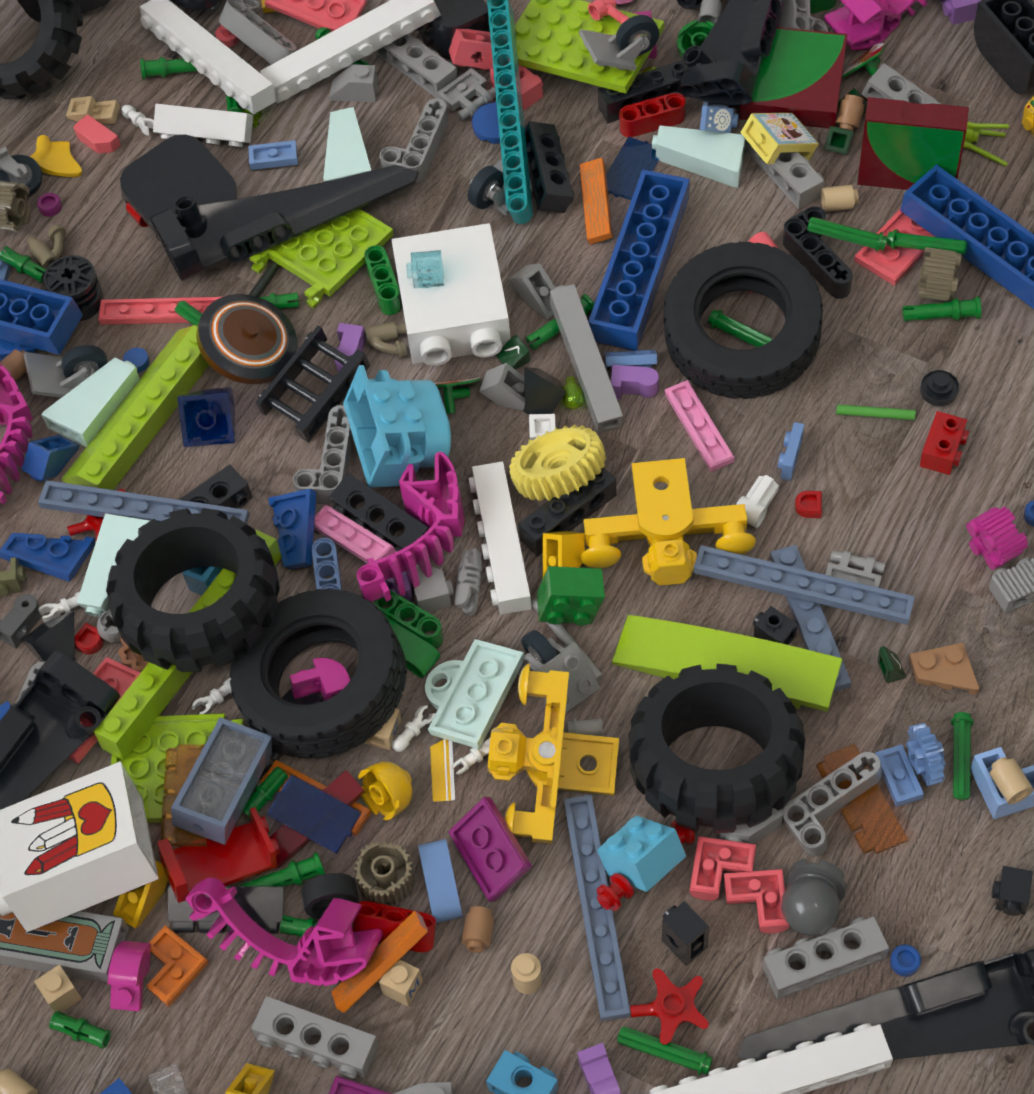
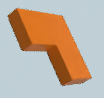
[146,925,209,1007]

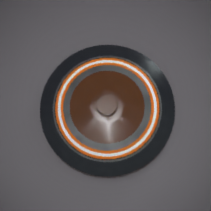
[196,294,297,384]

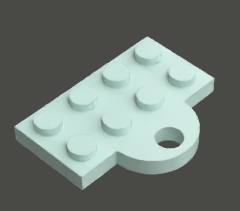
[425,639,525,749]

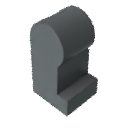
[0,594,41,648]

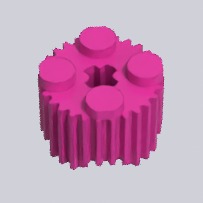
[966,506,1028,570]

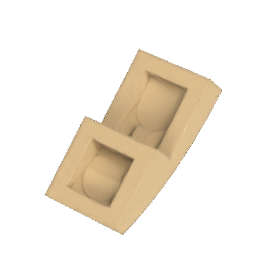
[66,96,120,124]

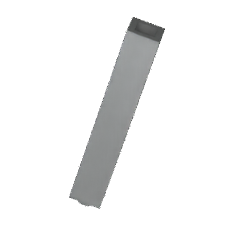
[550,284,623,434]

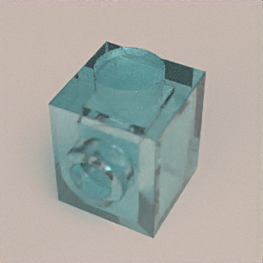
[406,250,444,288]

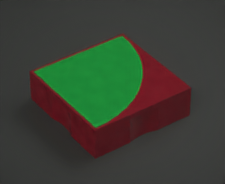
[740,27,848,129]
[857,97,969,190]

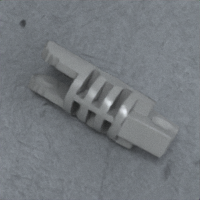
[454,548,482,616]

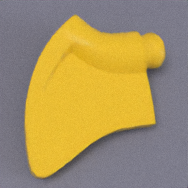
[29,135,82,177]

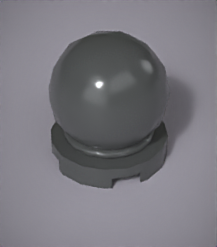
[781,859,847,936]

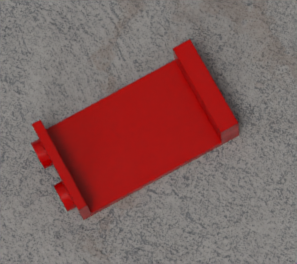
[157,807,280,903]

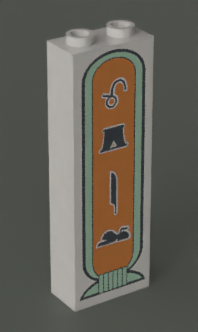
[0,911,129,983]

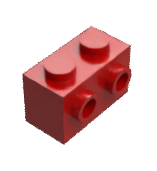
[919,411,970,475]

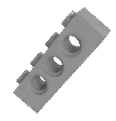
[374,33,458,98]
[862,63,941,104]
[745,139,825,209]
[763,916,889,1000]
[251,996,379,1079]

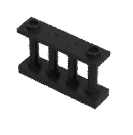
[256,326,370,443]

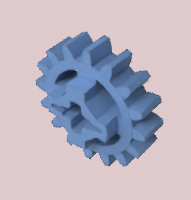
[906,723,946,786]

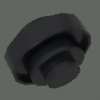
[920,370,959,406]

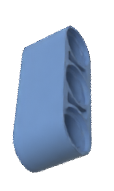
[312,538,343,590]
[418,839,463,923]

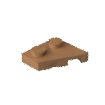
[908,643,979,695]

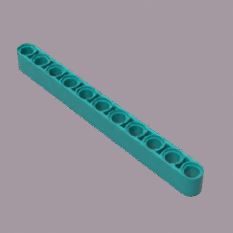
[487,0,533,224]

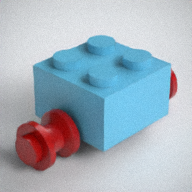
[597,815,695,911]

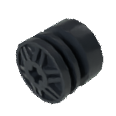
[43,255,104,321]

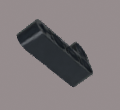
[783,206,853,299]

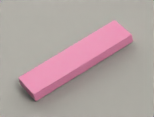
[665,380,735,472]
[314,504,396,564]

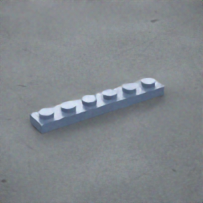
[770,545,851,692]

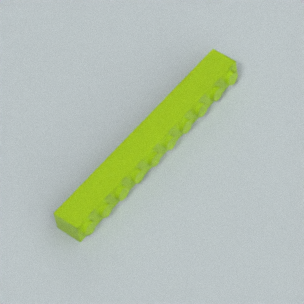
[94,529,282,760]

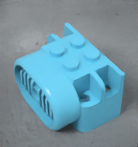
[343,365,451,488]

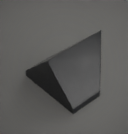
[523,367,566,415]
[22,611,76,662]

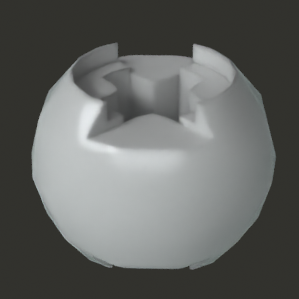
[97,610,121,643]

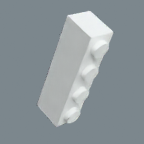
[153,104,253,147]

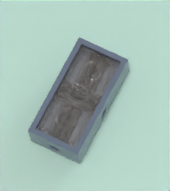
[171,717,272,845]

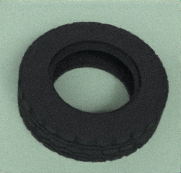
[663,242,823,399]
[230,589,407,759]

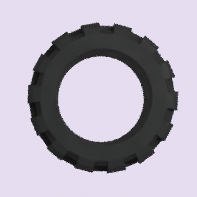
[0,0,83,99]
[106,508,280,672]
[628,663,805,834]

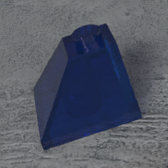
[177,387,235,447]

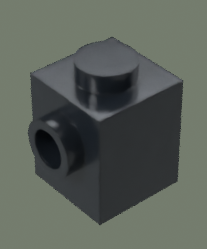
[753,606,798,645]
[991,866,1033,916]

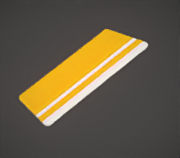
[430,739,455,802]

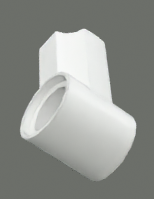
[736,475,779,528]

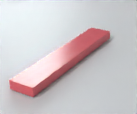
[98,297,221,325]

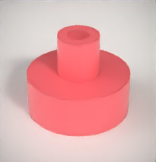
[215,25,239,47]

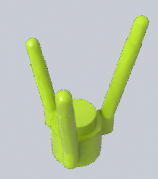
[963,122,1009,166]

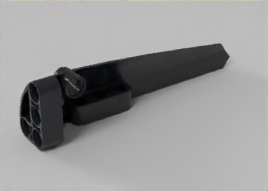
[679,0,784,105]
[150,165,419,281]
[0,651,120,810]
[737,946,1034,1061]

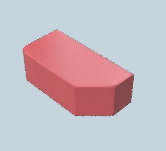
[74,114,121,153]

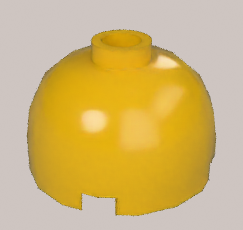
[358,761,412,820]

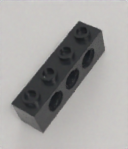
[598,60,688,124]
[525,121,574,213]
[179,464,252,508]
[518,467,617,557]
[329,473,429,551]

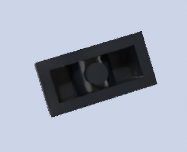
[662,901,709,966]

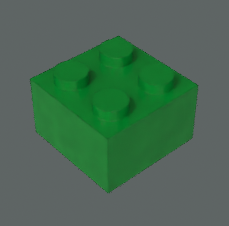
[537,566,605,626]

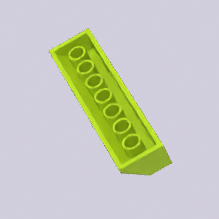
[61,325,209,490]

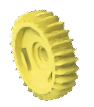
[509,425,606,501]

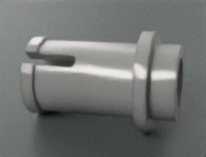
[568,718,603,736]

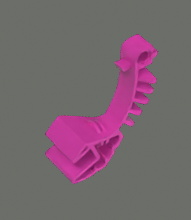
[824,0,928,50]
[0,363,33,505]
[356,452,465,602]
[185,878,383,986]

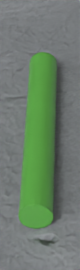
[836,404,916,420]

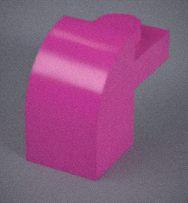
[290,658,350,701]
[108,941,151,1011]

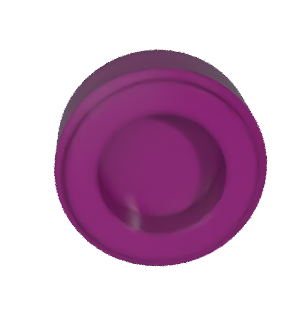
[37,193,62,217]

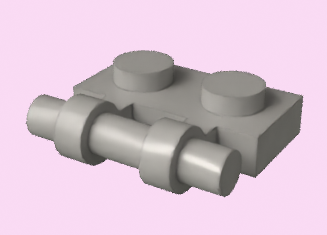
[437,68,496,121]
[825,550,886,588]

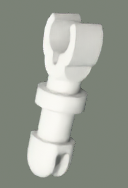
[122,105,154,136]
[38,592,81,622]
[192,678,232,714]
[392,705,436,752]
[452,737,491,775]

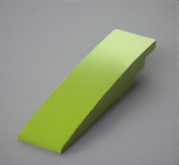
[612,615,842,712]

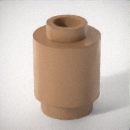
[836,94,865,131]
[0,349,27,382]
[461,906,494,953]

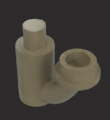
[27,224,66,269]
[365,322,407,359]

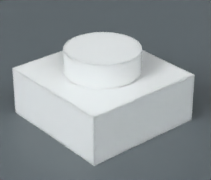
[529,414,555,440]

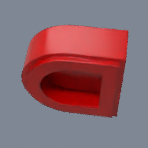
[795,491,822,518]
[75,622,104,655]

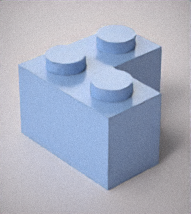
[971,747,1034,820]

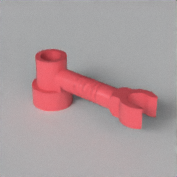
[588,0,643,38]

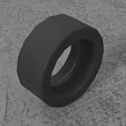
[301,873,359,919]

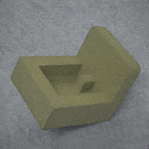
[0,557,26,597]

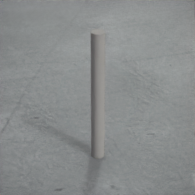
[531,598,603,682]

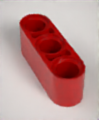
[619,93,686,138]
[352,901,436,953]

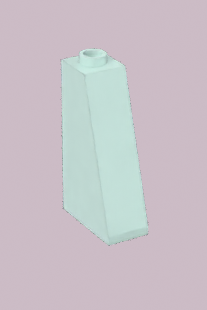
[323,107,371,182]
[652,126,745,188]
[41,358,140,447]
[77,514,149,617]

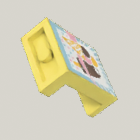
[740,113,819,164]

